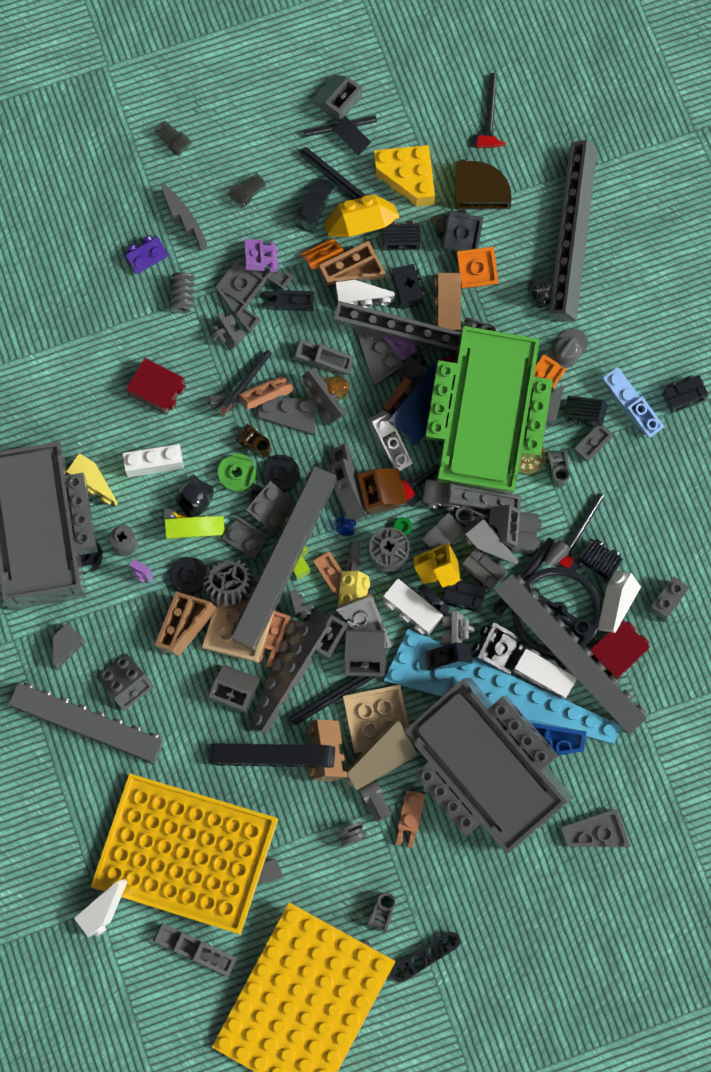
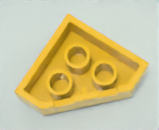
[374,145,435,207]

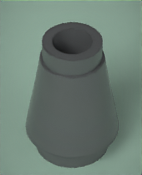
[543,539,571,568]

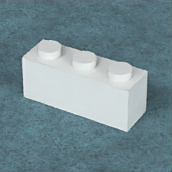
[123,444,184,477]
[383,579,443,636]
[514,649,577,700]

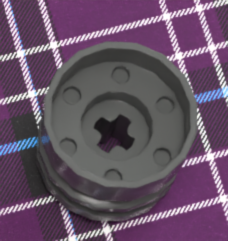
[369,527,409,574]

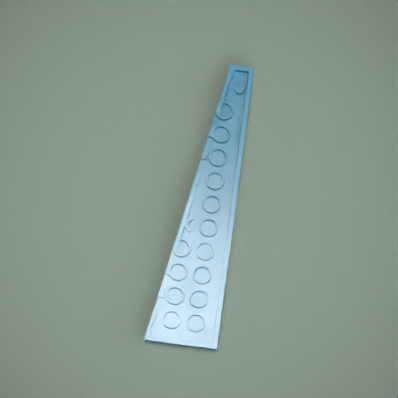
[384,629,622,744]

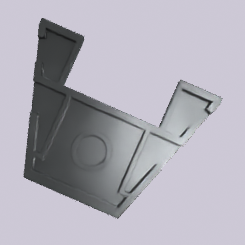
[216,259,293,334]

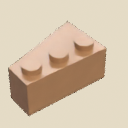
[318,241,386,286]
[434,273,461,330]
[155,591,217,657]
[307,719,347,782]

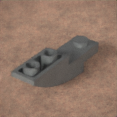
[329,443,368,522]

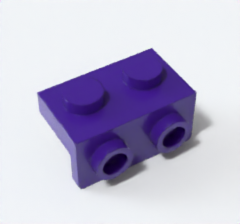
[123,235,168,274]

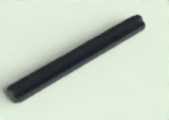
[300,147,367,200]
[492,537,555,617]
[290,676,376,725]

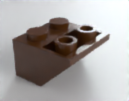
[357,468,408,515]

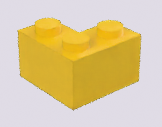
[413,543,460,588]

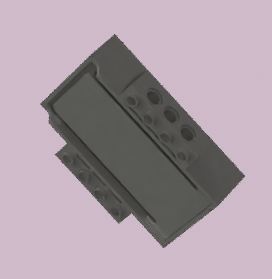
[0,441,97,611]
[405,678,574,854]

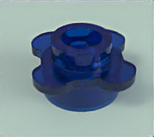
[336,517,357,536]

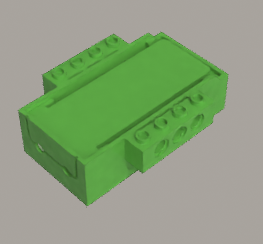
[424,326,553,495]

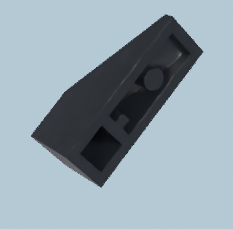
[295,178,335,233]

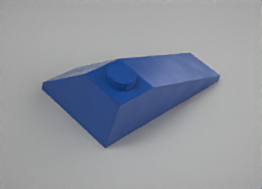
[529,720,587,755]

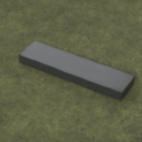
[447,483,521,511]

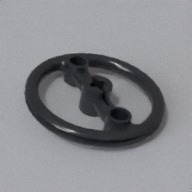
[512,567,602,657]

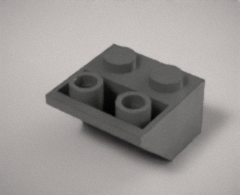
[311,74,362,122]
[307,610,349,662]
[345,630,386,676]
[208,664,260,715]

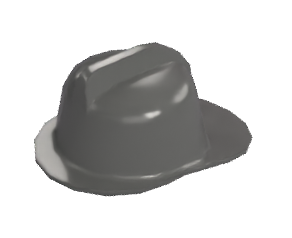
[550,328,588,368]

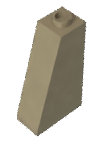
[345,718,418,790]

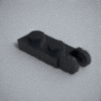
[262,290,314,311]

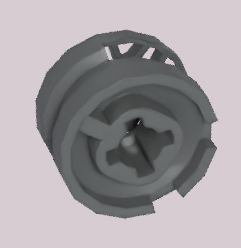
[336,822,368,848]

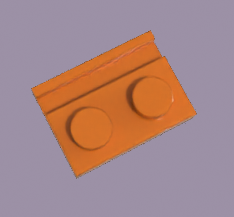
[300,238,344,270]
[534,355,566,392]

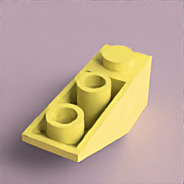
[67,453,118,506]

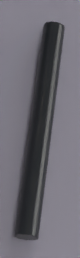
[304,115,377,137]

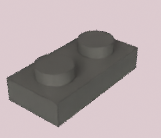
[574,425,614,463]

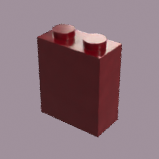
[126,358,186,415]
[590,620,650,680]

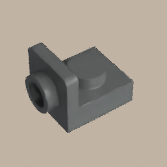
[289,589,314,618]

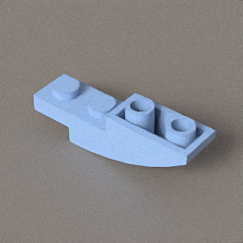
[602,367,664,438]

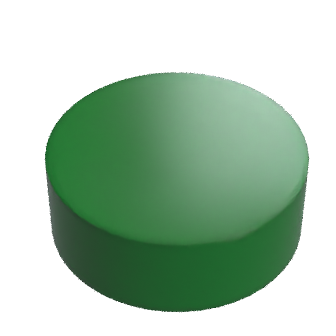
[393,517,412,536]

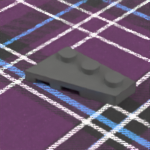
[302,368,348,426]
[560,809,630,847]

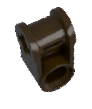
[235,424,272,458]

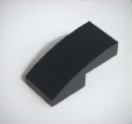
[332,116,372,155]

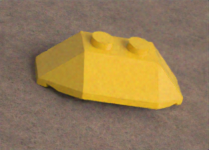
[324,195,399,237]

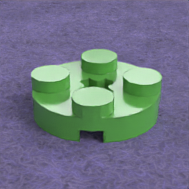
[218,454,256,492]

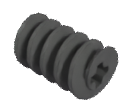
[171,272,195,314]
[110,525,138,556]

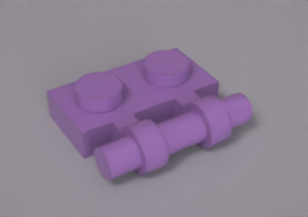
[244,239,279,273]

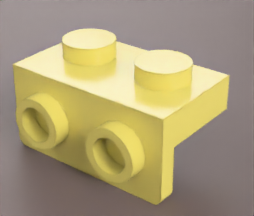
[338,571,370,606]

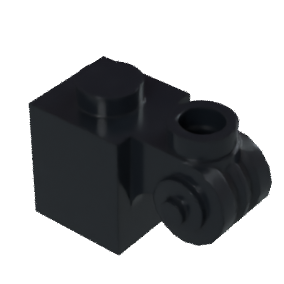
[527,277,551,308]

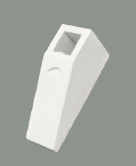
[336,280,394,308]
[367,411,413,470]

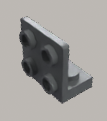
[97,653,154,711]

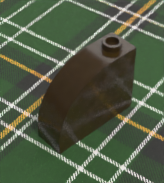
[455,159,511,210]

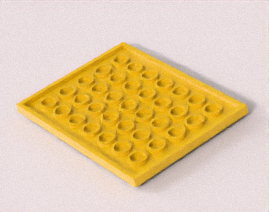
[91,773,278,935]
[212,902,396,1072]

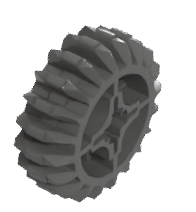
[203,559,255,607]

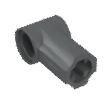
[358,780,392,822]

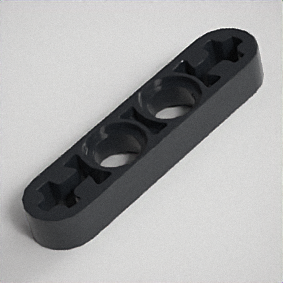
[391,932,460,983]

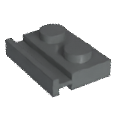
[222,516,270,560]

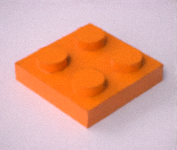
[457,247,499,289]

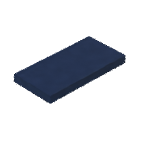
[387,364,436,446]

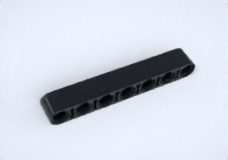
[208,743,336,768]

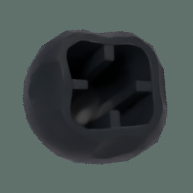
[176,474,214,517]

